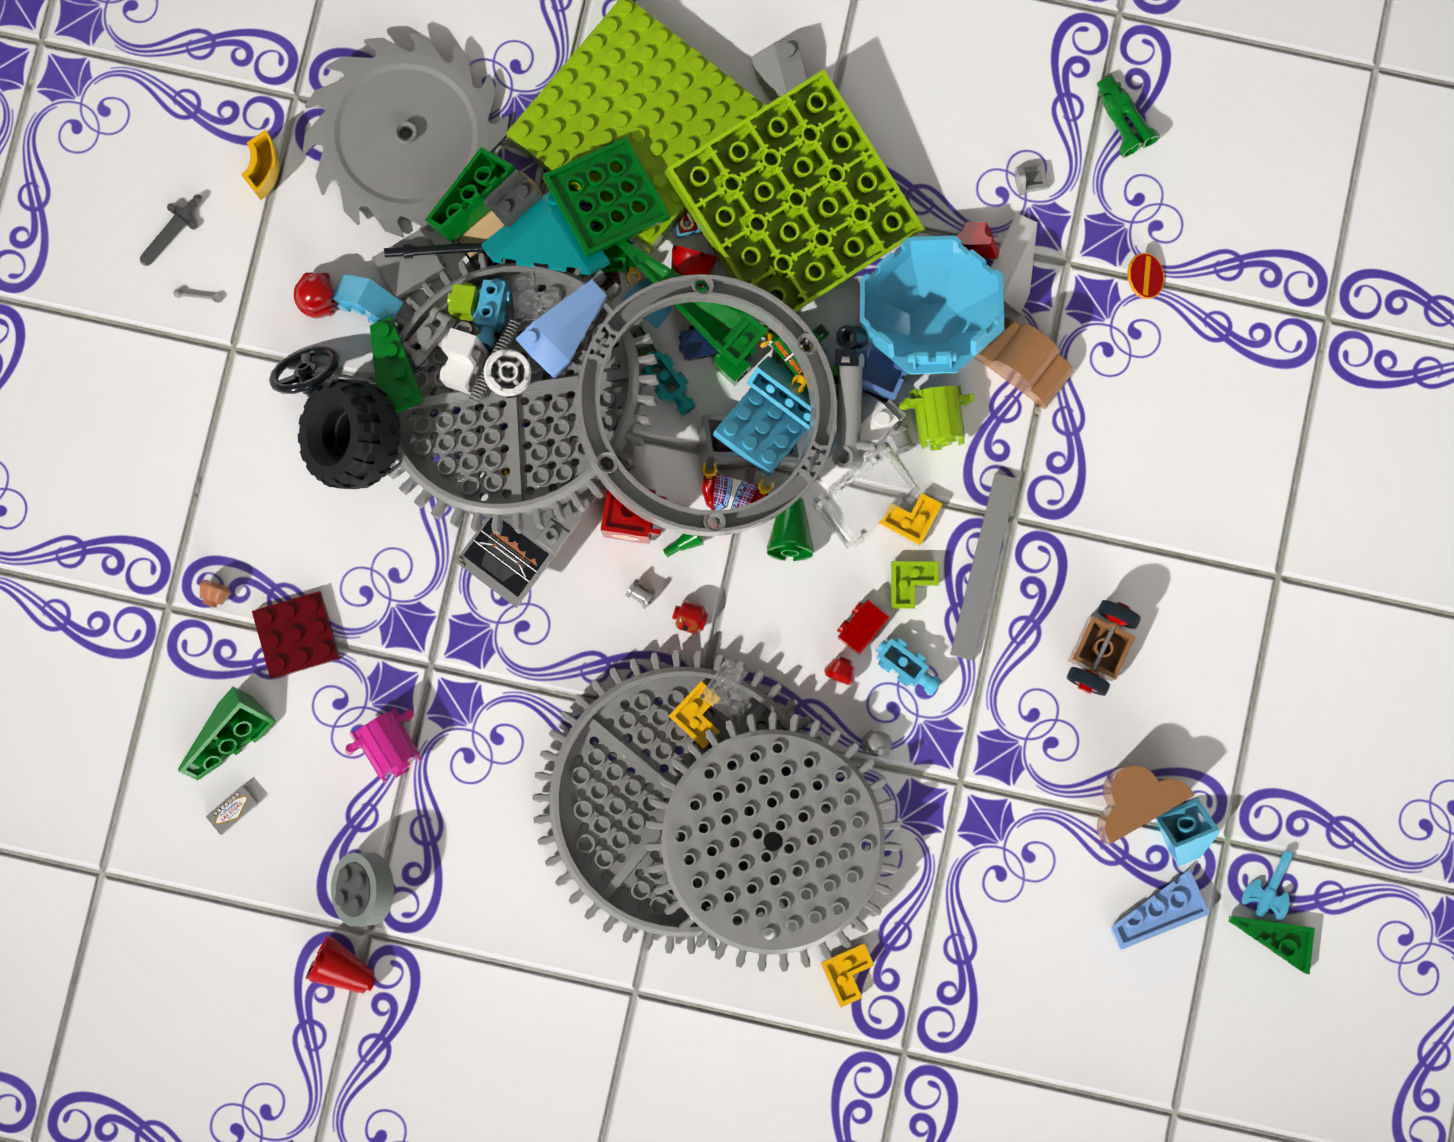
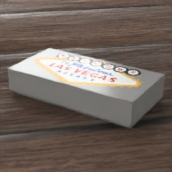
[205,785,259,835]

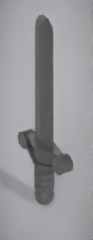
[140,194,202,266]

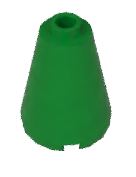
[767,498,814,561]

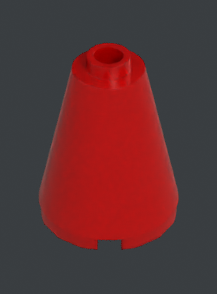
[671,245,718,309]
[306,936,377,994]

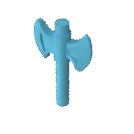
[1241,850,1294,922]

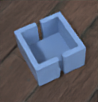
[862,342,907,403]

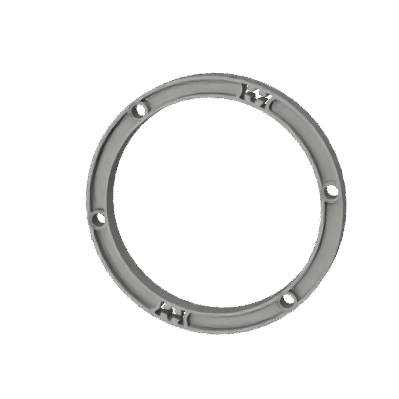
[575,274,837,536]

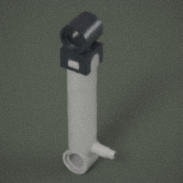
[832,325,877,469]

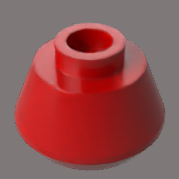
[824,656,855,685]

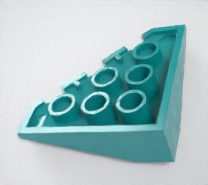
[481,192,610,275]

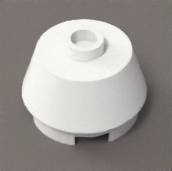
[484,349,531,396]

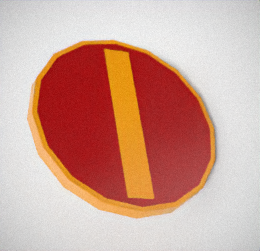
[1127,253,1164,299]

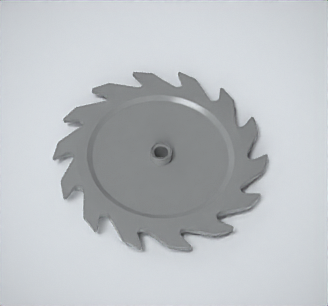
[303,32,509,238]

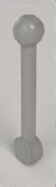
[173,289,222,303]

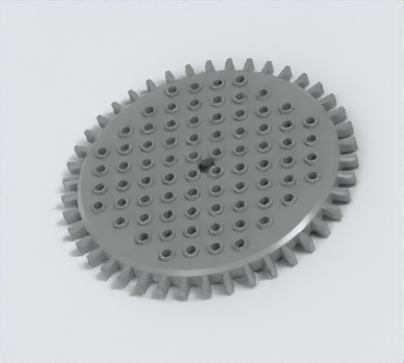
[368,253,659,535]
[532,650,833,954]

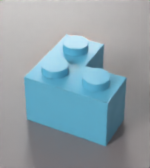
[332,274,403,324]

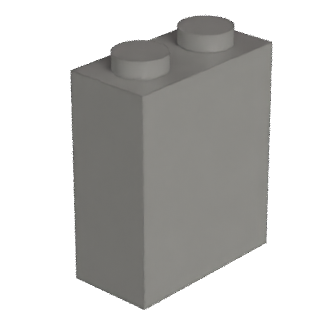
[372,229,447,301]

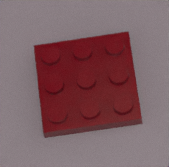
[252,591,340,679]

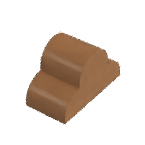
[975,317,1074,409]
[1097,766,1195,844]

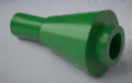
[663,534,706,557]

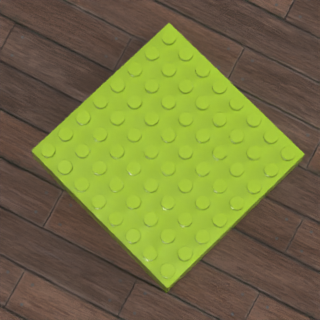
[506,0,766,255]
[665,69,925,330]

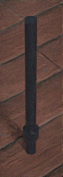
[384,242,485,259]

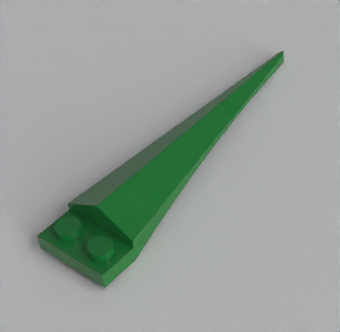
[617,240,768,367]

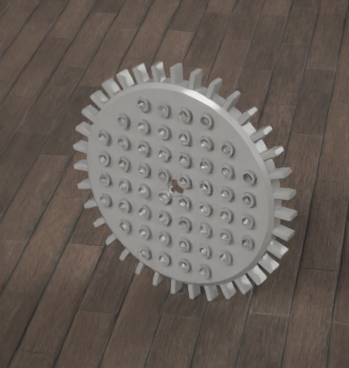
[644,712,902,972]

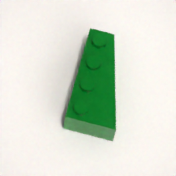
[425,147,516,243]

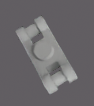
[403,305,456,366]

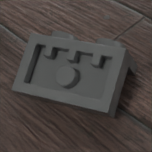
[483,170,542,228]

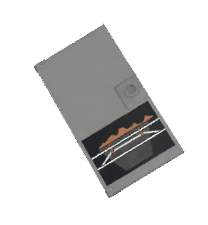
[455,441,605,608]

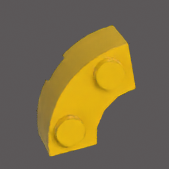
[241,129,280,200]

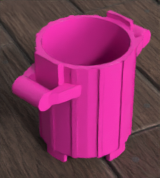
[345,707,422,783]

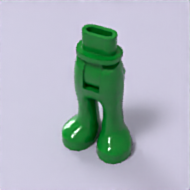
[1097,75,1161,158]

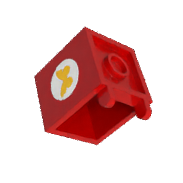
[600,489,667,544]

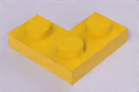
[879,493,942,546]
[669,681,720,749]
[820,943,875,1008]

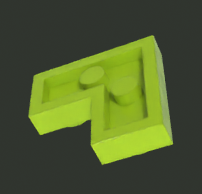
[891,561,939,609]

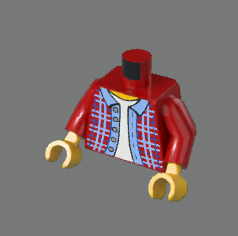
[702,462,774,528]

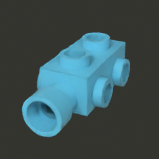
[473,278,513,350]
[876,638,943,696]

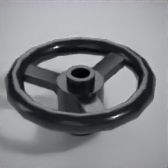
[269,346,340,398]

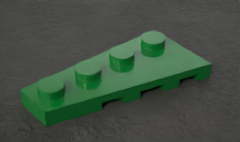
[370,316,425,414]

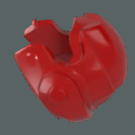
[294,272,339,319]

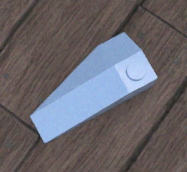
[516,279,608,379]

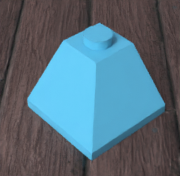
[1155,798,1220,866]

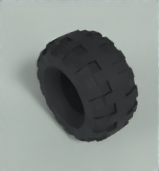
[298,379,401,489]

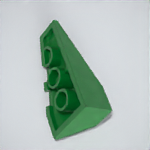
[178,686,276,781]

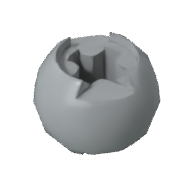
[862,730,892,757]

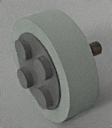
[331,852,396,927]

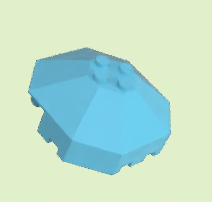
[860,235,1004,374]

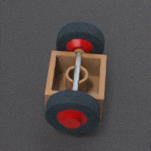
[1067,600,1141,696]

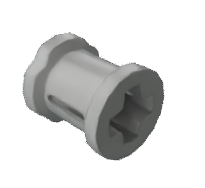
[888,425,916,455]
[625,579,656,609]

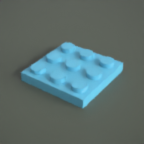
[712,387,807,477]

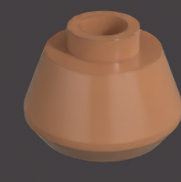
[200,580,231,608]

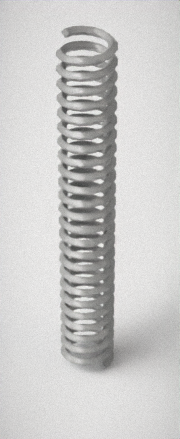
[468,319,521,404]

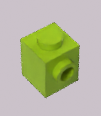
[447,283,478,321]

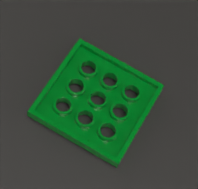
[543,137,671,258]

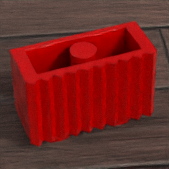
[837,600,889,655]

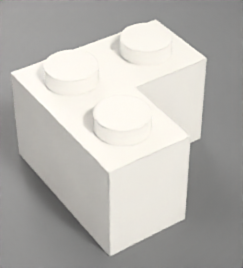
[440,328,489,394]

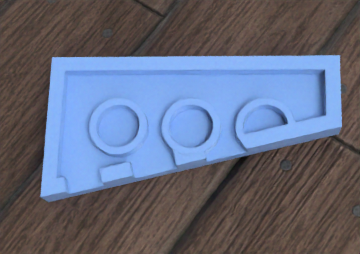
[1111,869,1210,950]

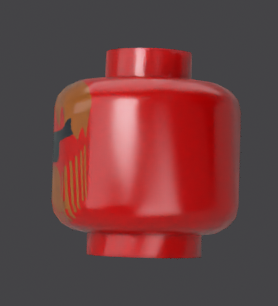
[672,600,708,634]

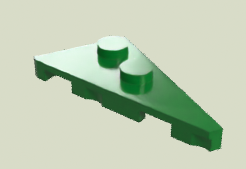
[1228,915,1315,974]

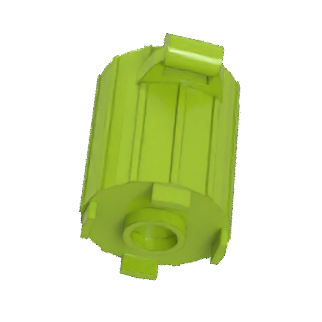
[899,385,975,451]

